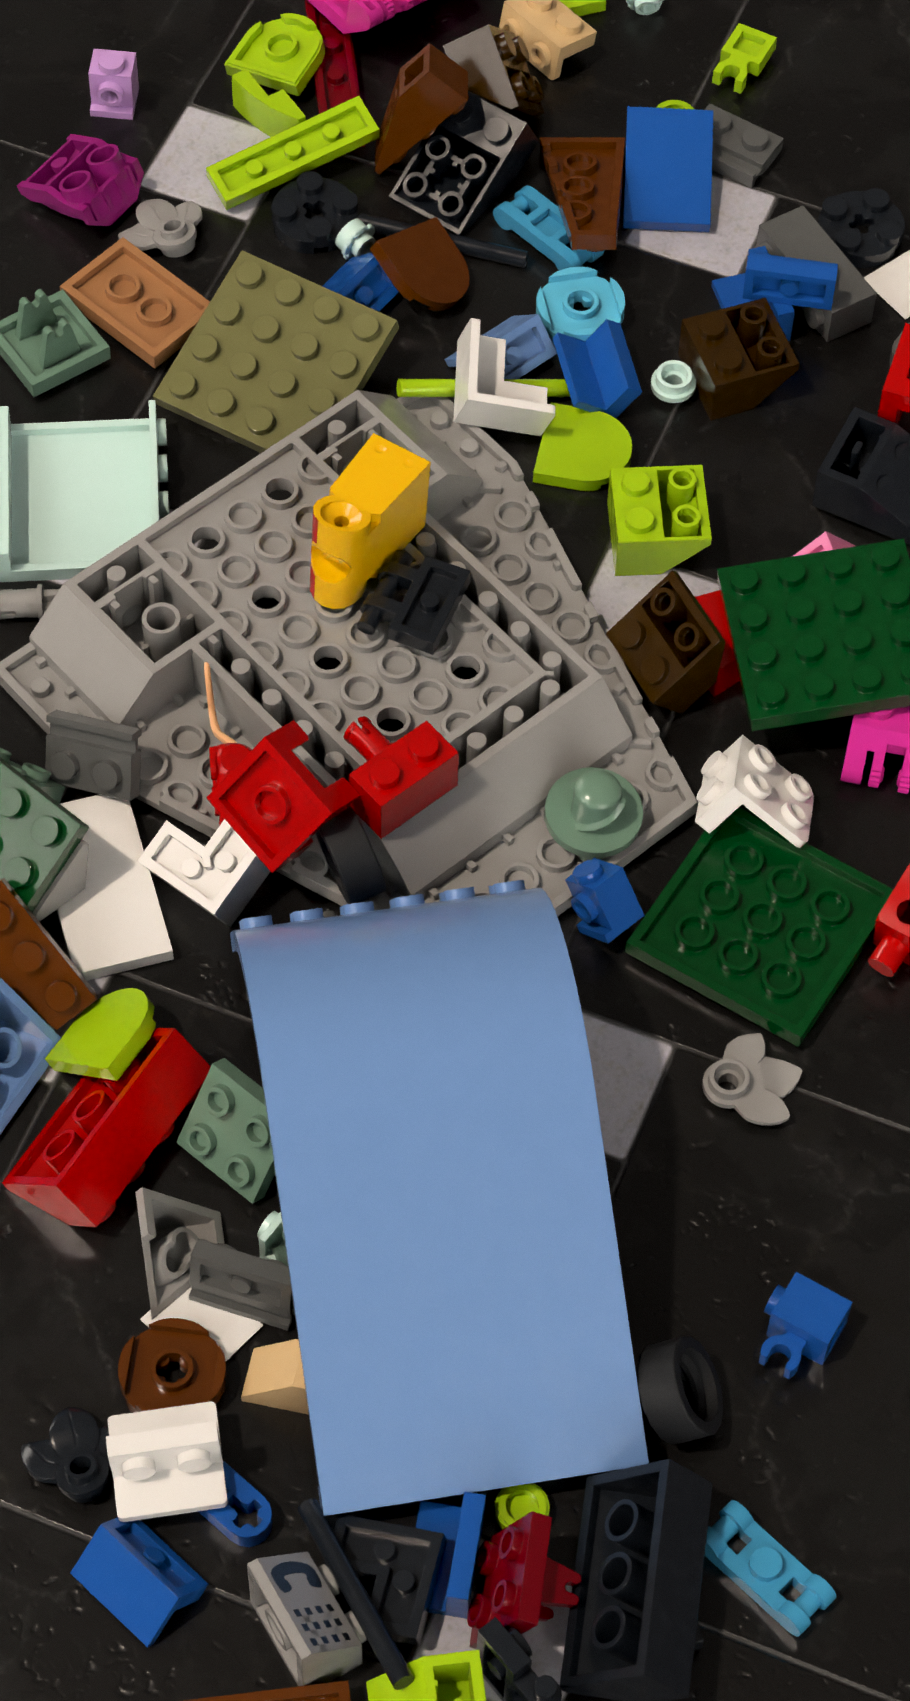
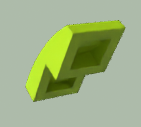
[231,69,306,137]

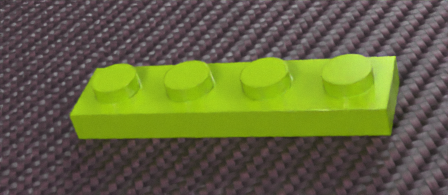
[206,96,380,210]

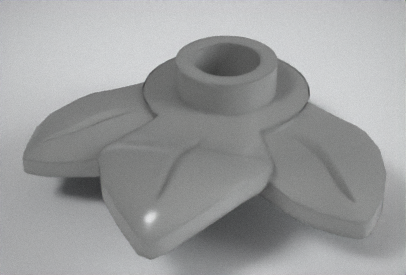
[118,199,203,257]
[702,1033,802,1126]

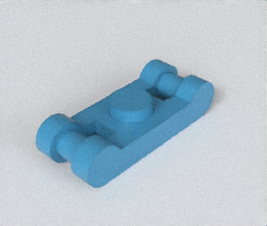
[493,185,604,270]
[705,1500,837,1637]

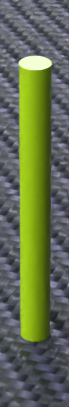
[396,379,570,397]

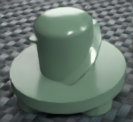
[544,767,643,862]

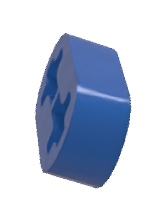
[198,1461,273,1547]

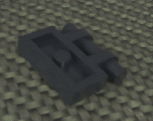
[357,550,471,655]
[477,1617,562,1701]

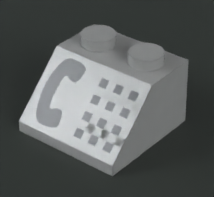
[247,1551,367,1686]

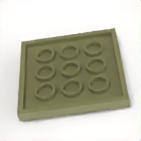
[153,250,399,453]

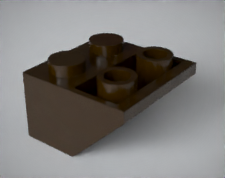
[443,24,544,116]
[678,298,799,421]
[606,570,726,714]

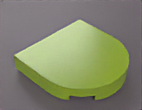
[224,13,325,96]
[533,402,632,491]
[45,988,156,1081]

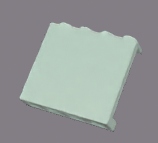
[0,400,169,582]

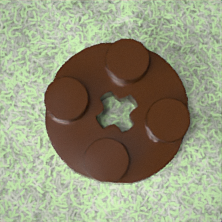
[118,1318,227,1413]

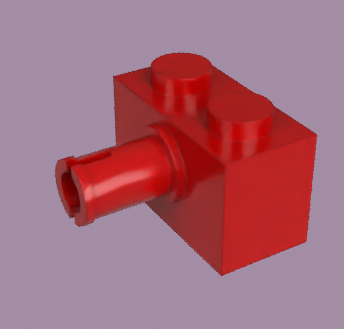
[344,716,459,839]

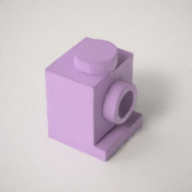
[88,49,139,120]

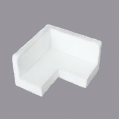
[453,318,556,436]
[138,819,270,927]

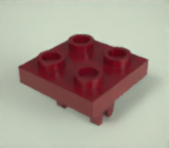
[467,1511,581,1649]

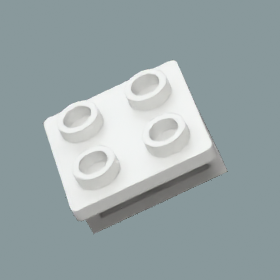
[106,1401,228,1522]

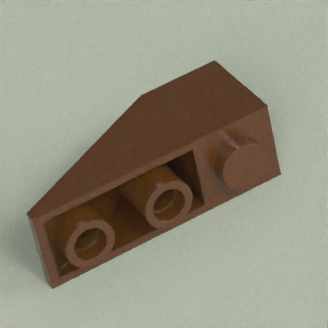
[375,43,468,175]

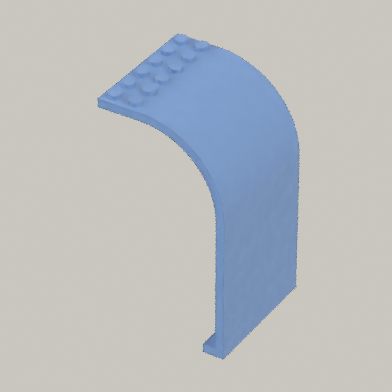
[230,880,649,1516]

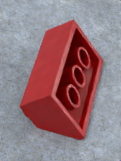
[2,1028,211,1227]

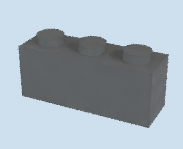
[755,205,877,342]

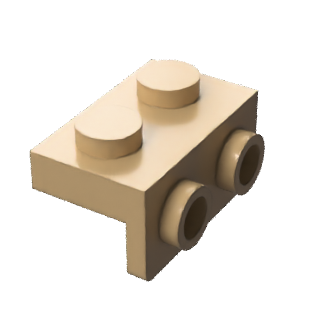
[499,0,597,80]

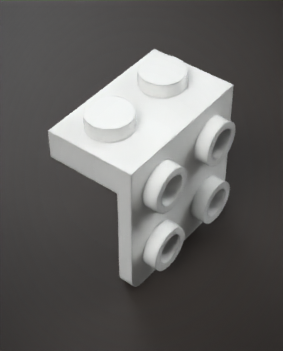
[695,735,814,848]

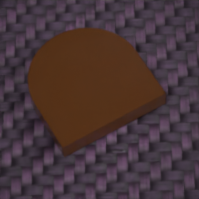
[370,217,470,311]

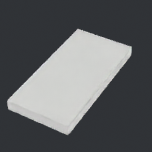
[56,794,174,981]

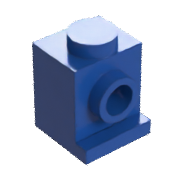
[565,858,645,943]

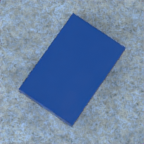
[623,106,714,232]

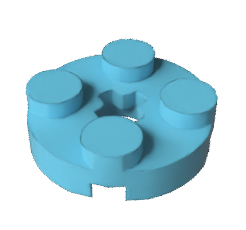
[536,267,625,345]

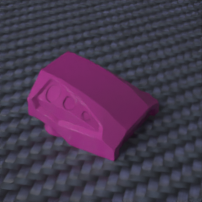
[17,134,144,226]

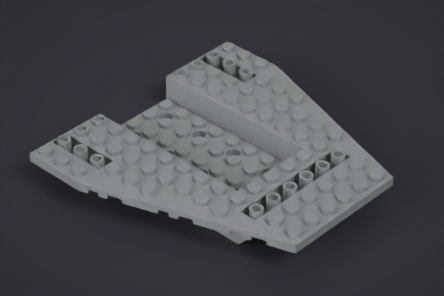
[0,390,698,917]

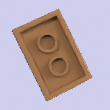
[59,237,210,369]

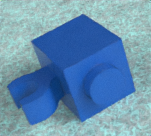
[759,1272,853,1379]

